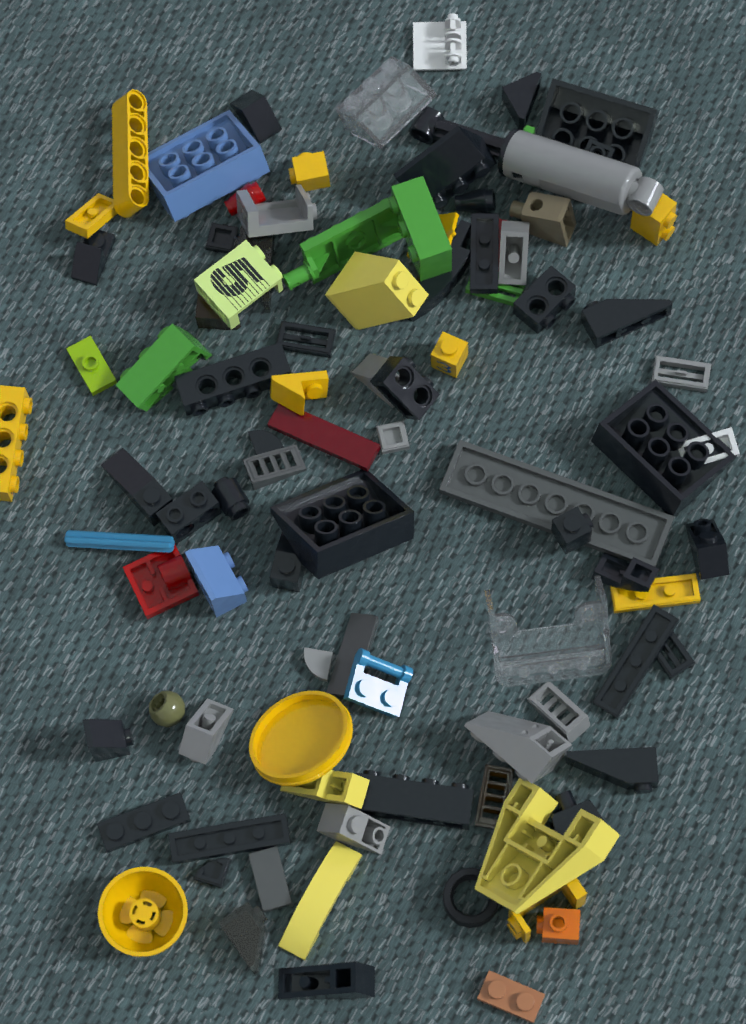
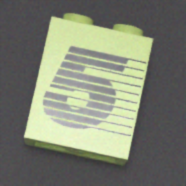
[194,240,283,330]

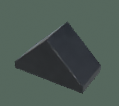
[502,72,542,130]
[230,90,282,144]

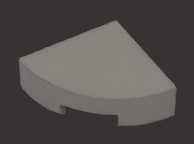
[304,647,333,682]

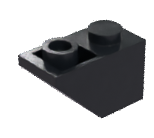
[686,519,729,580]

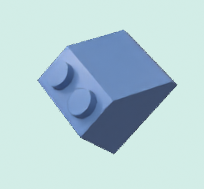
[185,545,248,618]

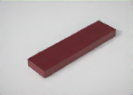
[267,404,381,472]

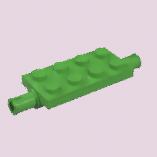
[283,196,402,291]

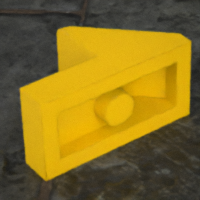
[270,370,329,416]

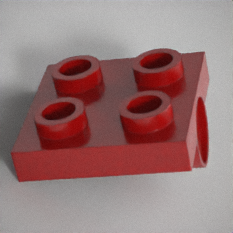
[123,545,199,620]

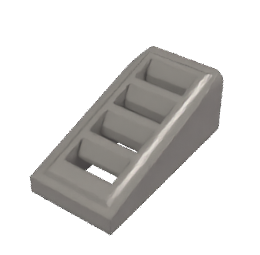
[527,680,590,743]

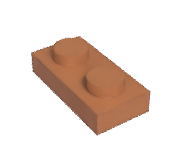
[477,970,545,1024]

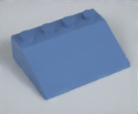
[148,110,270,222]

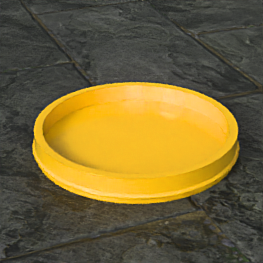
[249,691,353,786]

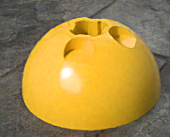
[98,867,188,957]

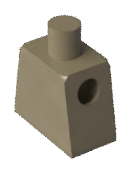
[509,192,576,247]

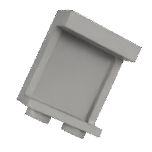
[236,184,317,238]

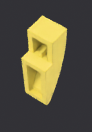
[280,770,370,809]

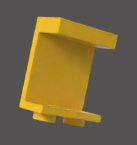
[507,878,587,943]

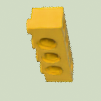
[0,385,33,502]

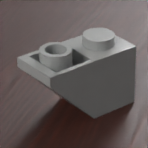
[317,803,390,855]

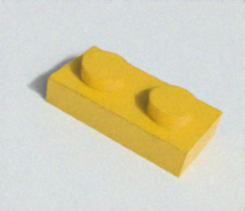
[65,193,118,239]

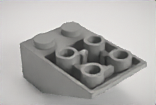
[464,711,572,784]

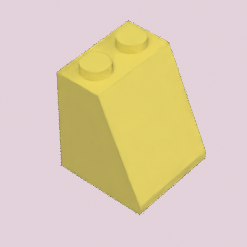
[325,251,429,330]

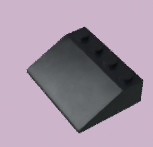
[536,79,660,168]
[591,380,737,516]
[270,469,414,579]

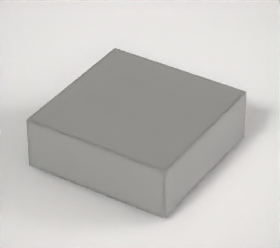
[376,420,410,455]

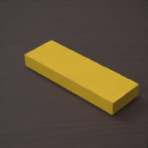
[610,573,701,613]

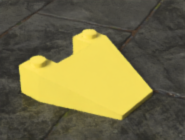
[474,778,620,914]

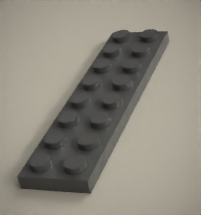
[439,440,674,567]

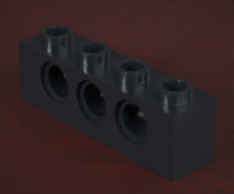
[174,342,292,416]

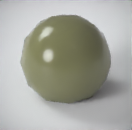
[149,690,185,728]

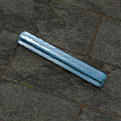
[64,530,175,553]

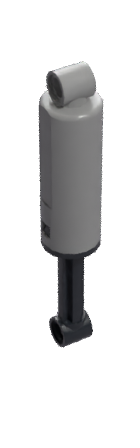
[409,106,664,216]

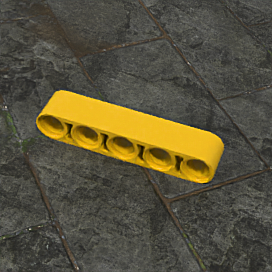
[112,89,149,218]

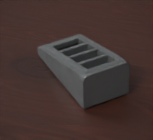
[243,444,307,490]

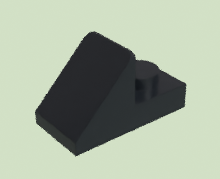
[71,230,116,286]

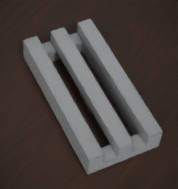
[651,355,711,392]

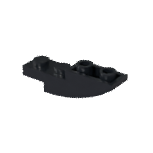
[408,220,471,322]

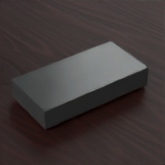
[248,846,293,913]

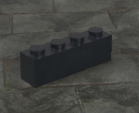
[356,770,474,830]

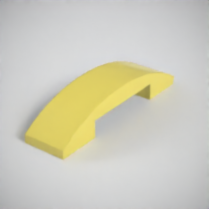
[278,841,362,961]

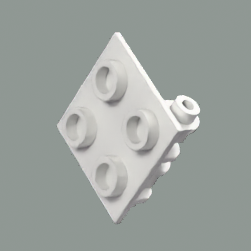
[413,13,467,71]

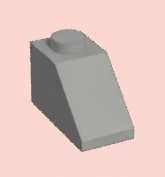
[498,220,530,285]
[178,698,234,764]

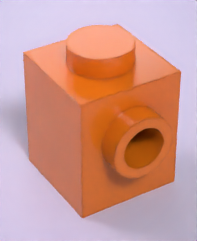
[536,907,580,945]

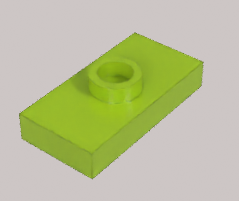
[66,335,117,396]

